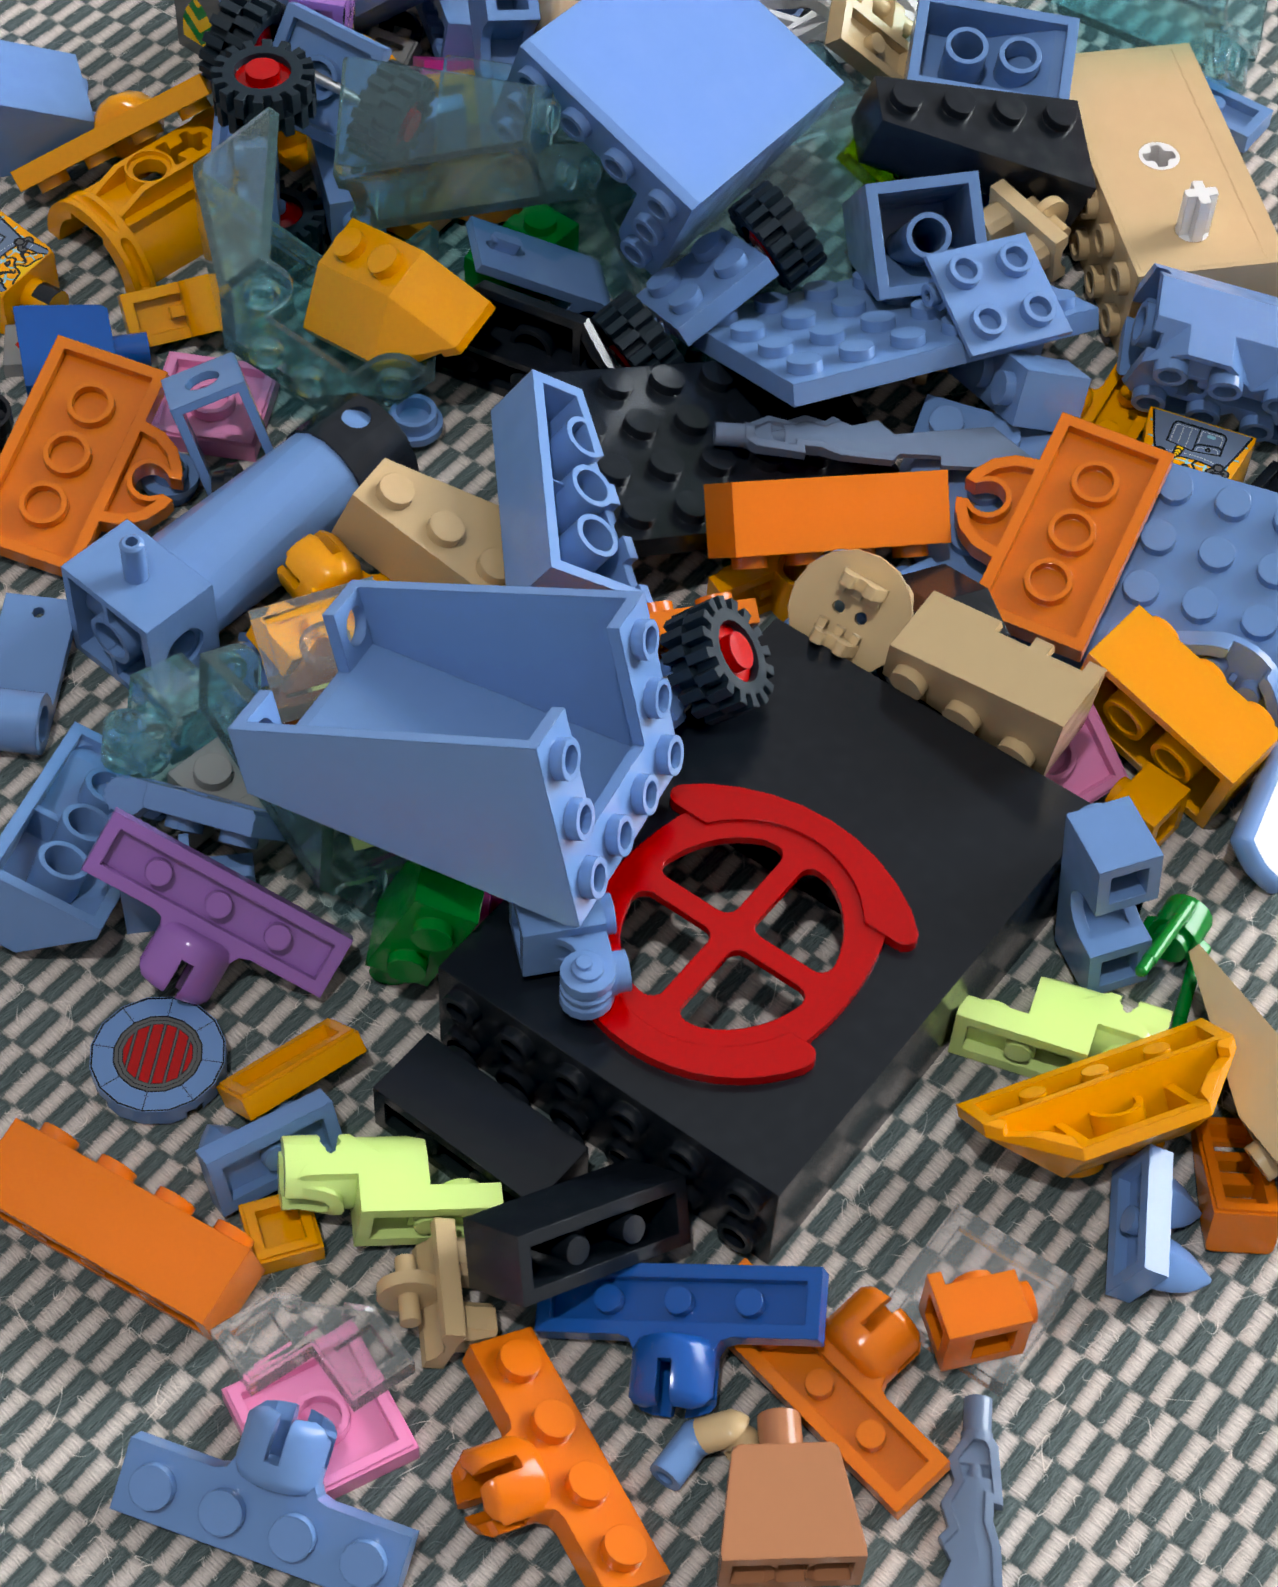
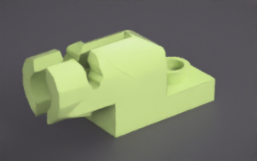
[948,976,1173,1078]
[277,1134,504,1247]

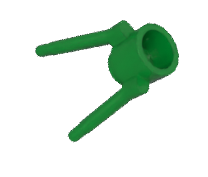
[1135,894,1213,1029]

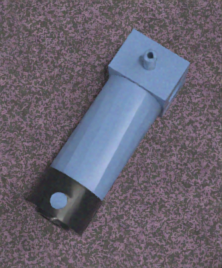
[61,393,419,713]

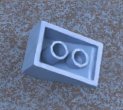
[904,0,1080,99]

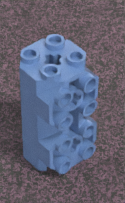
[1116,263,1278,445]

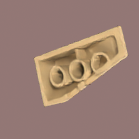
[1188,944,1278,1182]

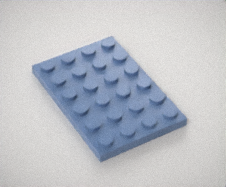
[691,271,1099,408]

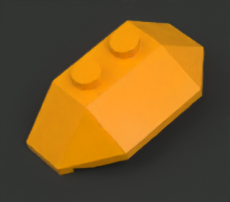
[303,217,496,369]
[956,1018,1236,1178]

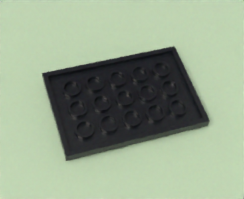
[524,361,900,557]

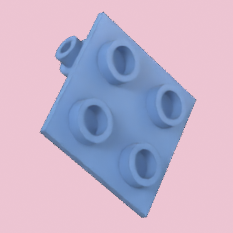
[921,232,1073,359]

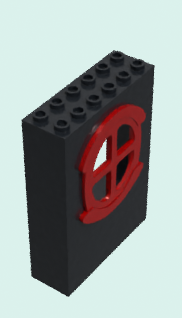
[438,618,1091,1264]

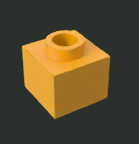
[1104,762,1191,847]

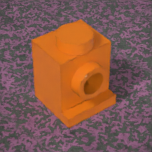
[918,1269,1038,1372]

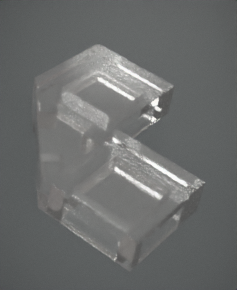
[210,1291,415,1412]

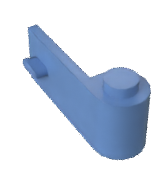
[465,216,611,319]
[0,593,73,755]

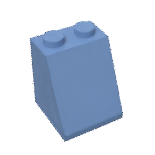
[0,40,96,177]
[842,170,987,301]

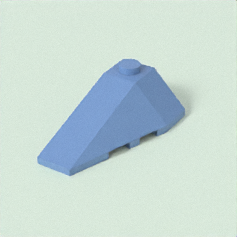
[0,721,132,953]

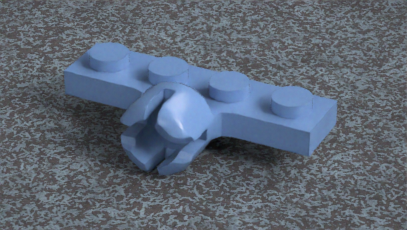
[109,1400,420,1587]

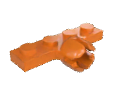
[727,1257,950,1521]
[451,1326,671,1587]

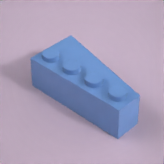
[491,369,653,603]

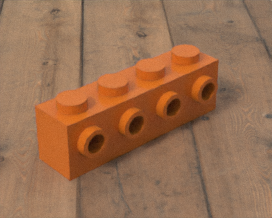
[704,470,951,570]
[0,1118,266,1345]

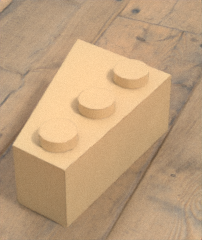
[331,458,506,586]
[882,590,1107,776]

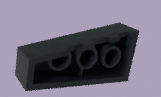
[851,76,1097,228]

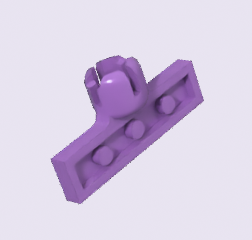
[81,807,353,1005]

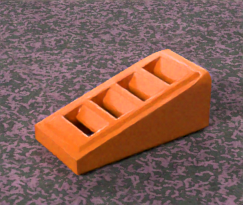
[1191,1117,1278,1254]

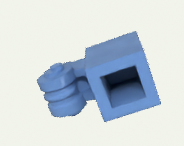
[509,892,632,1020]

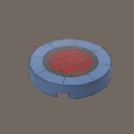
[89,997,227,1125]

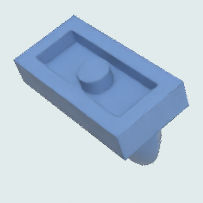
[195,1088,342,1217]
[1105,1144,1212,1303]

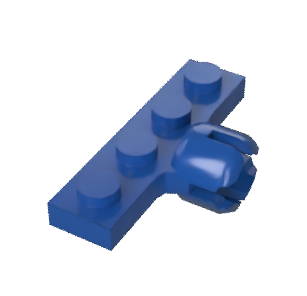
[534,1263,829,1418]

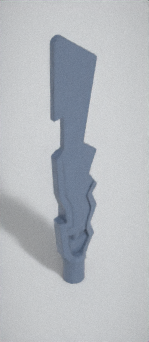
[713,415,1032,471]
[938,1394,1003,1587]

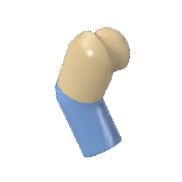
[650,1409,759,1491]

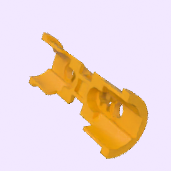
[47,34,396,293]

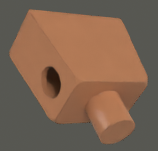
[716,1407,868,1587]

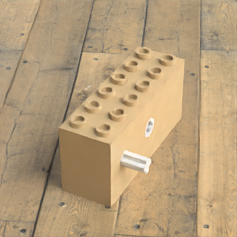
[1069,43,1278,357]

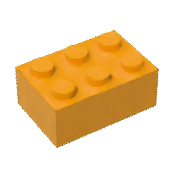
[1080,605,1278,829]

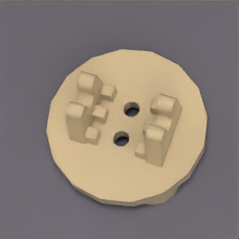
[787,549,914,673]

